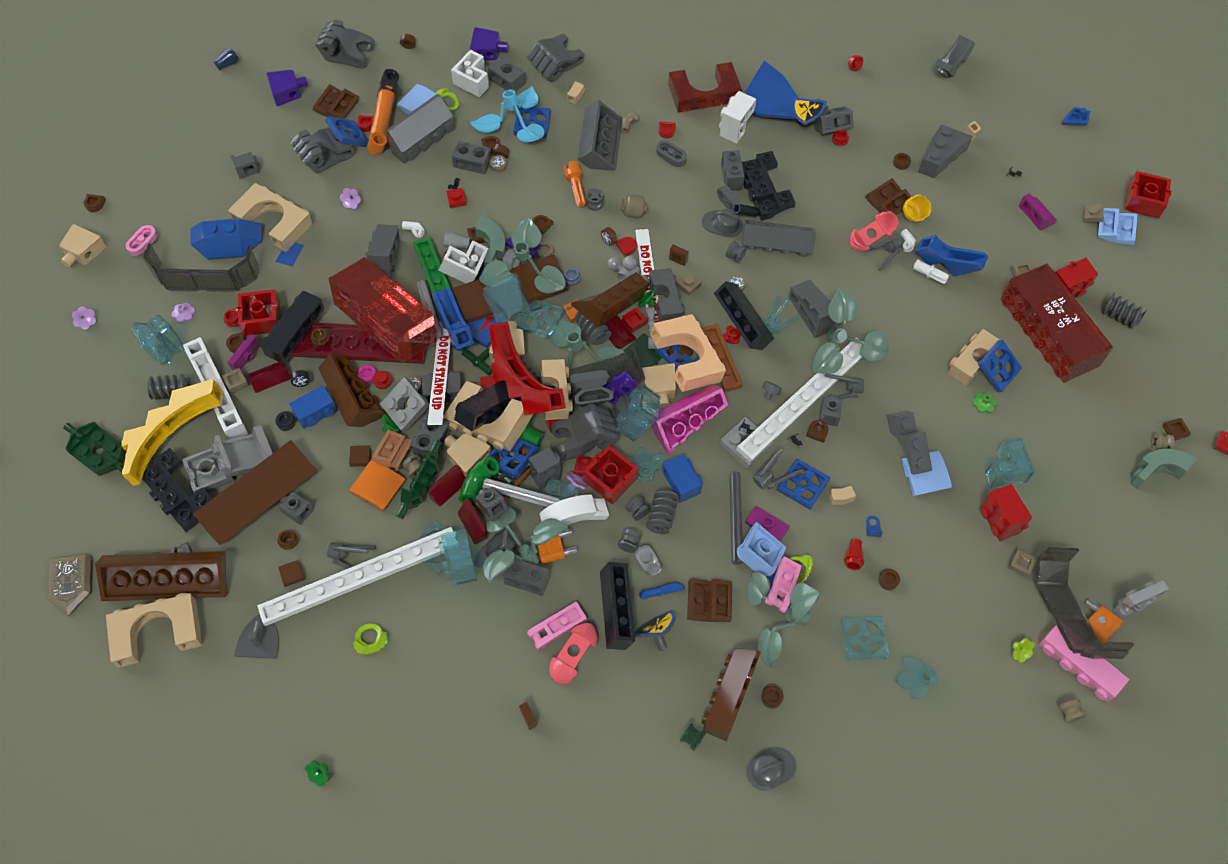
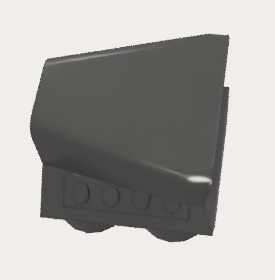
[568,370,613,408]

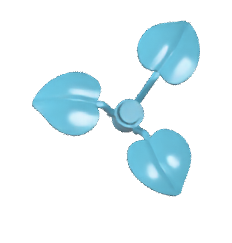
[470,86,545,143]

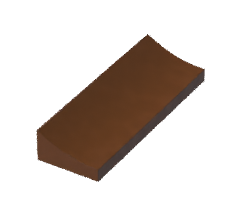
[452,254,568,324]
[193,440,317,545]
[95,551,228,601]

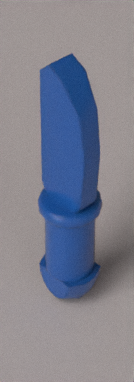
[639,582,685,599]

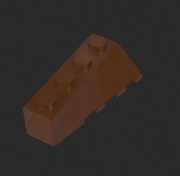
[571,272,649,327]
[318,353,388,427]
[701,649,761,742]

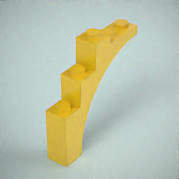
[122,379,223,486]

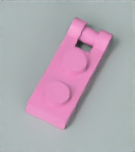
[765,556,802,613]
[527,602,587,651]

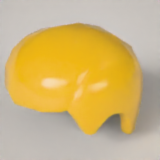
[903,194,932,223]

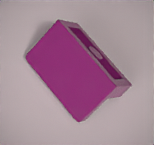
[1019,193,1057,231]

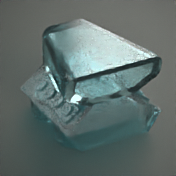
[482,273,531,323]
[131,315,185,365]

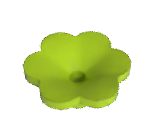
[1012,638,1035,663]

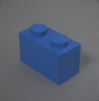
[289,385,337,429]
[662,454,703,503]

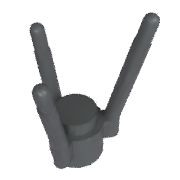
[865,234,903,271]
[825,373,864,399]
[753,448,803,489]
[327,542,376,569]

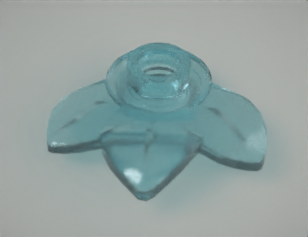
[626,446,663,482]
[542,480,579,510]
[895,657,938,698]

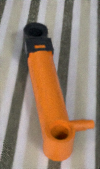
[367,68,399,156]

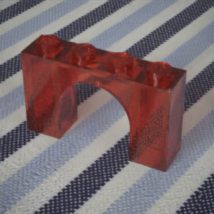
[668,62,742,113]

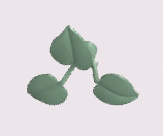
[479,217,565,294]
[812,289,889,374]
[547,318,629,389]
[483,508,568,583]
[746,572,822,668]

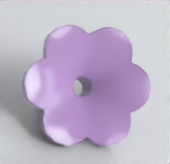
[339,188,361,209]
[171,303,195,323]
[71,306,96,329]
[566,471,587,491]

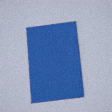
[275,243,304,266]

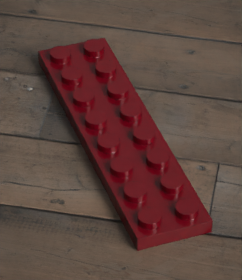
[289,323,428,364]

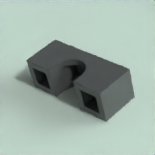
[649,268,685,322]

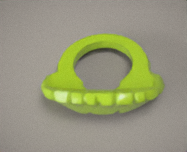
[435,88,459,111]
[789,555,813,584]
[352,623,388,655]

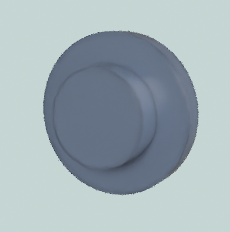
[563,268,580,285]

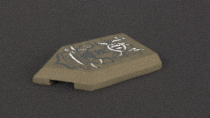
[48,554,92,616]

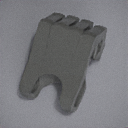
[315,19,375,68]
[526,34,585,82]
[290,127,355,174]
[551,404,619,460]

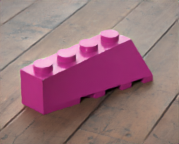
[647,384,728,454]

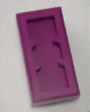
[228,334,260,371]
[745,506,790,542]

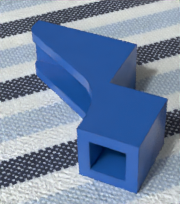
[916,235,988,277]
[432,288,474,349]

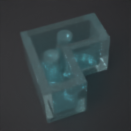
[616,384,661,442]
[985,438,1035,489]
[439,529,477,586]

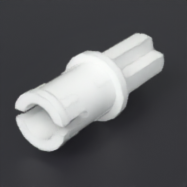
[913,259,949,284]

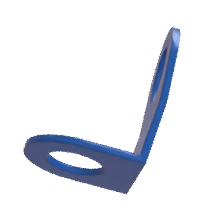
[866,516,883,537]

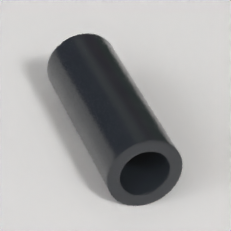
[733,203,759,218]

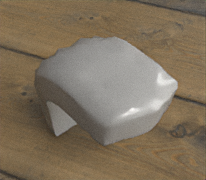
[634,545,662,576]

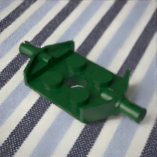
[63,421,126,476]
[396,440,442,519]

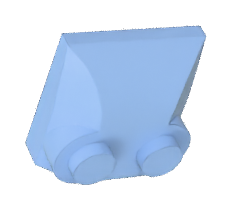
[737,522,787,576]

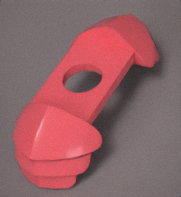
[850,211,899,251]
[549,623,598,685]

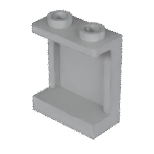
[211,426,272,478]

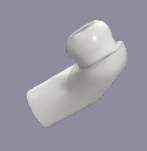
[402,221,425,238]
[900,229,916,252]

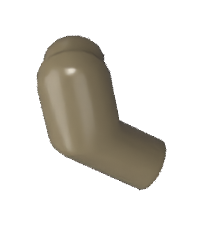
[621,111,639,133]

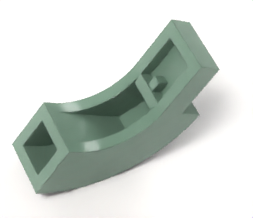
[475,215,506,268]
[1131,449,1197,489]

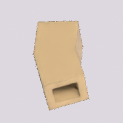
[567,81,586,105]
[962,120,981,141]
[830,486,856,505]

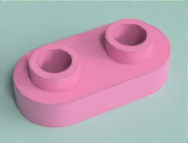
[126,225,157,256]

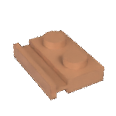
[372,429,412,471]

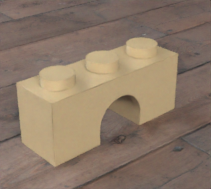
[948,329,1000,386]
[540,359,573,420]

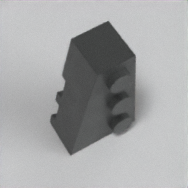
[918,124,973,178]
[365,224,400,286]
[789,280,836,338]

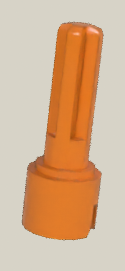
[563,161,586,207]

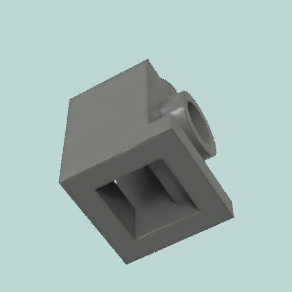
[231,152,260,179]
[819,395,843,427]
[476,487,508,520]
[279,492,314,525]

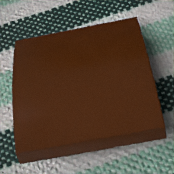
[313,84,359,119]
[865,178,912,215]
[687,578,732,622]

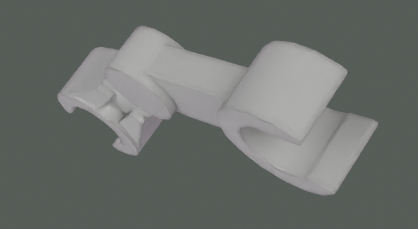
[647,307,656,349]

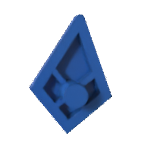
[1062,107,1091,125]

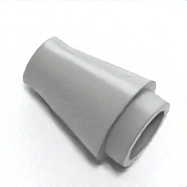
[443,232,470,249]

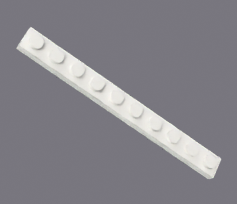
[736,337,863,462]
[257,527,459,626]

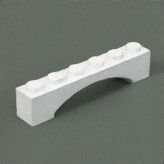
[183,337,248,439]

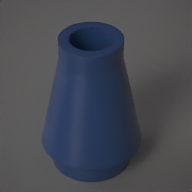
[213,48,239,70]

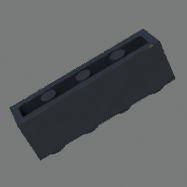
[714,281,775,350]
[260,290,325,364]
[454,381,521,431]
[600,562,635,650]

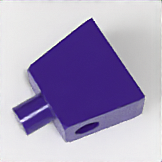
[470,27,508,61]
[267,70,308,106]

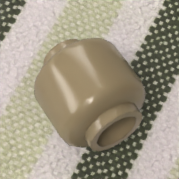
[621,194,647,218]

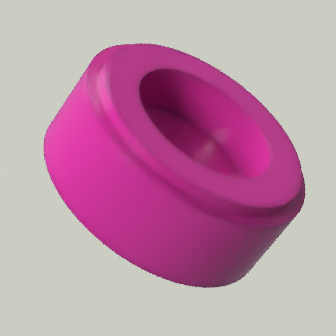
[358,365,376,384]

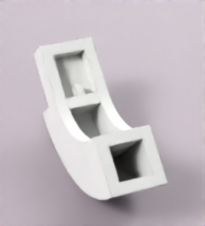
[539,495,609,526]

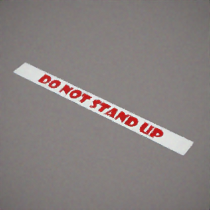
[635,229,659,332]
[428,321,451,425]

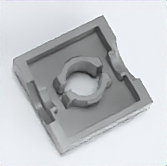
[380,377,430,431]
[719,417,774,469]
[182,448,234,493]
[1113,580,1169,618]

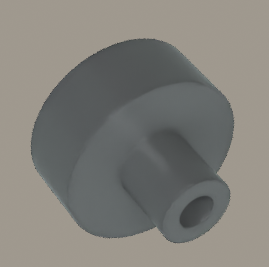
[762,381,782,400]

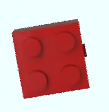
[1125,171,1172,218]
[1043,257,1099,305]
[236,289,281,336]
[583,445,639,505]
[980,483,1033,541]

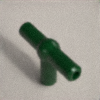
[462,348,492,375]

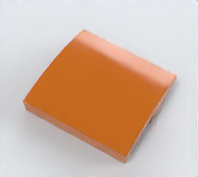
[349,459,405,511]

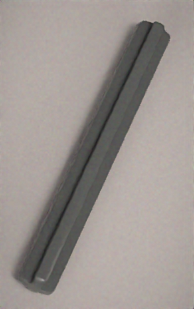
[729,472,742,564]

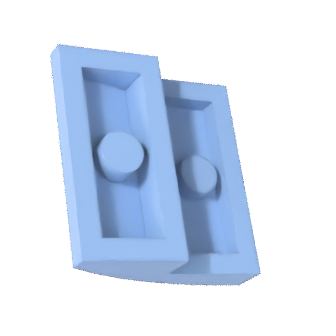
[396,84,444,115]
[1098,208,1138,245]
[901,450,952,496]

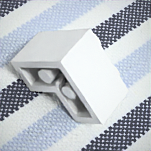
[451,50,489,98]
[719,91,756,144]
[439,240,489,283]

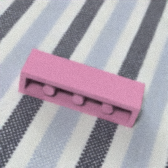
[1038,622,1130,703]

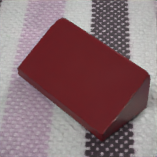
[604,315,636,349]
[248,362,290,393]
[428,464,466,507]
[458,499,488,544]

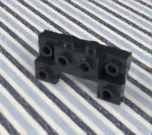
[742,151,796,221]
[142,448,212,532]

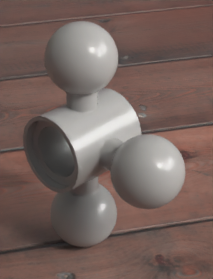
[607,256,650,288]

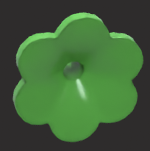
[972,392,997,413]

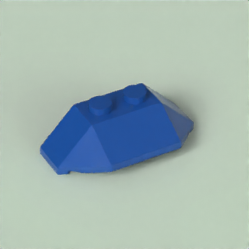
[190,219,263,260]

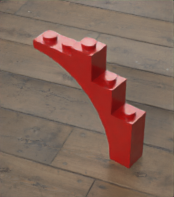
[488,322,566,416]

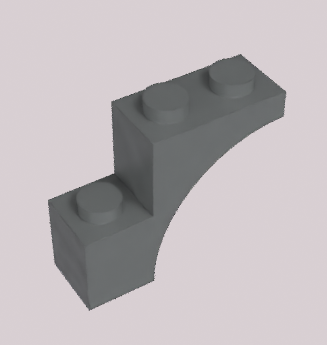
[935,34,975,77]
[887,411,932,475]

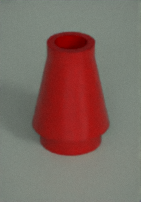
[844,539,864,570]

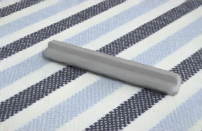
[416,280,443,339]
[483,478,560,507]

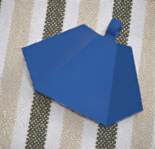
[745,60,799,119]

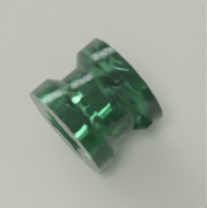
[680,723,706,751]

